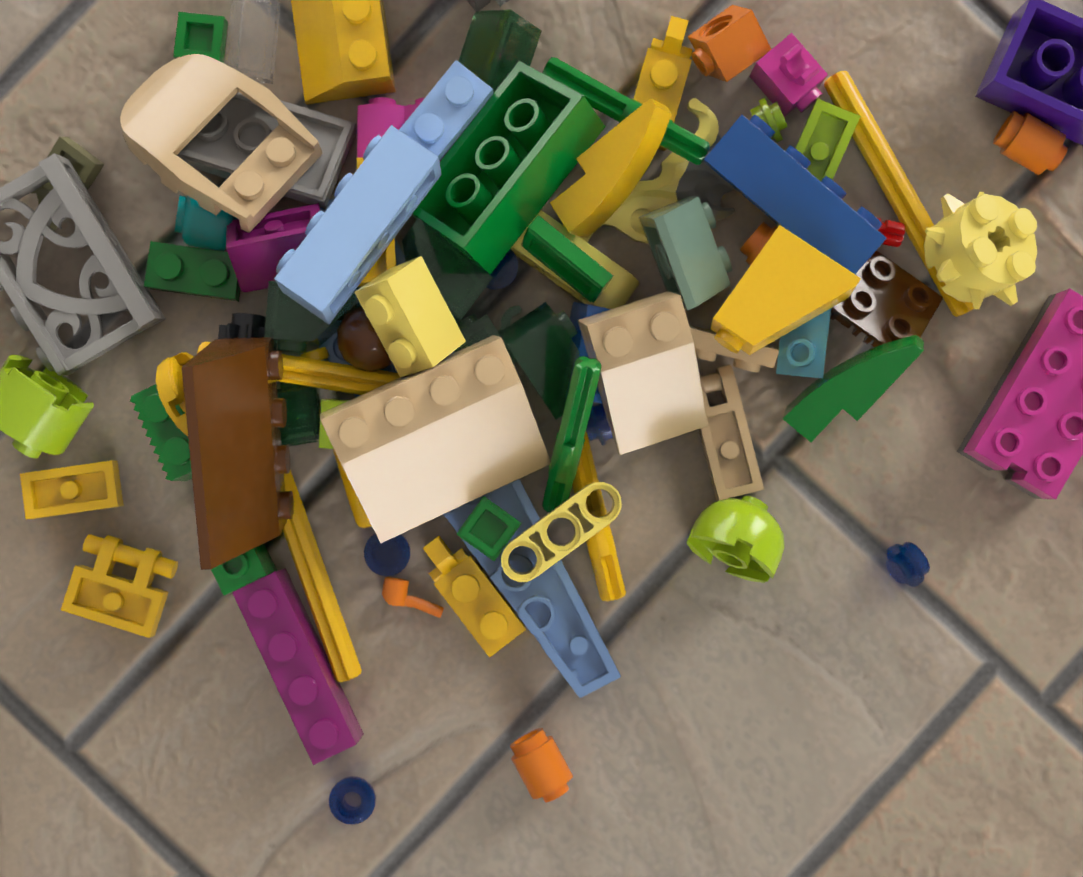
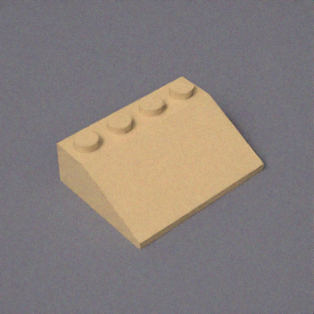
[320,335,550,543]

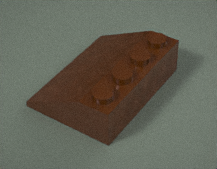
[182,337,294,570]

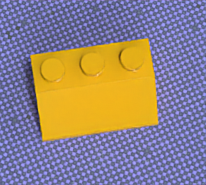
[291,0,396,104]

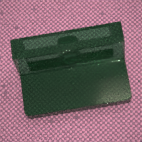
[458,9,542,93]

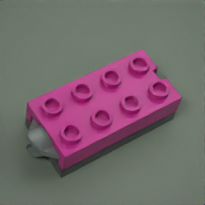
[957,288,1083,499]

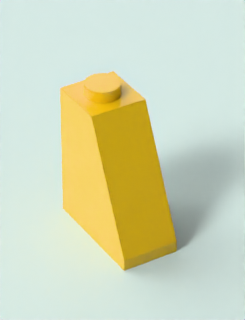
[710,225,861,355]

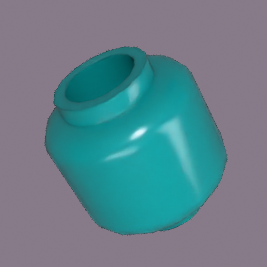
[175,195,238,251]

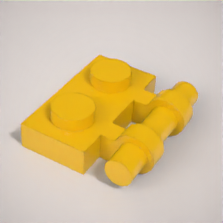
[61,534,178,638]

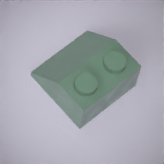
[639,196,732,310]

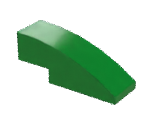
[782,335,924,443]

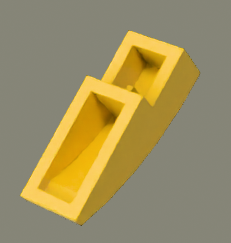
[550,98,672,238]

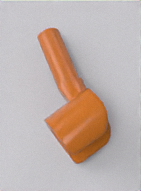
[382,577,444,618]

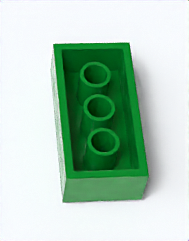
[412,61,606,274]

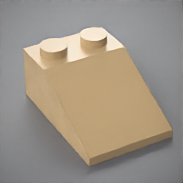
[578,291,708,455]

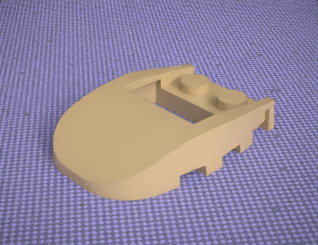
[120,54,323,233]

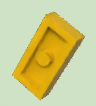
[20,460,124,520]

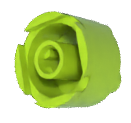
[0,355,94,459]

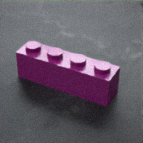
[232,568,364,765]

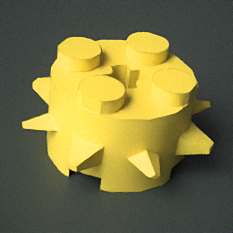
[924,192,1037,309]

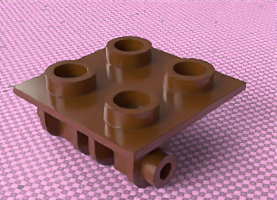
[830,250,943,347]

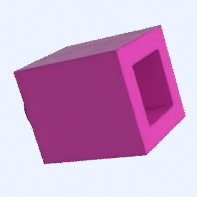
[749,33,828,117]

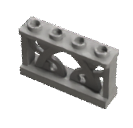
[0,153,166,375]

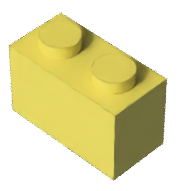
[354,256,466,377]

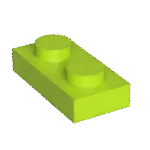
[795,98,860,181]

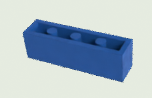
[703,114,887,274]

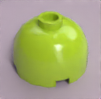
[687,496,785,583]

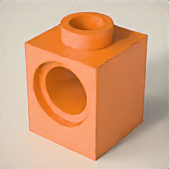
[688,5,771,82]

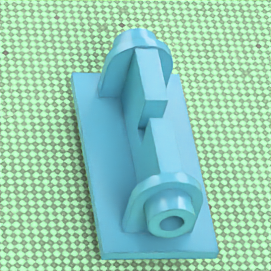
[776,308,831,379]

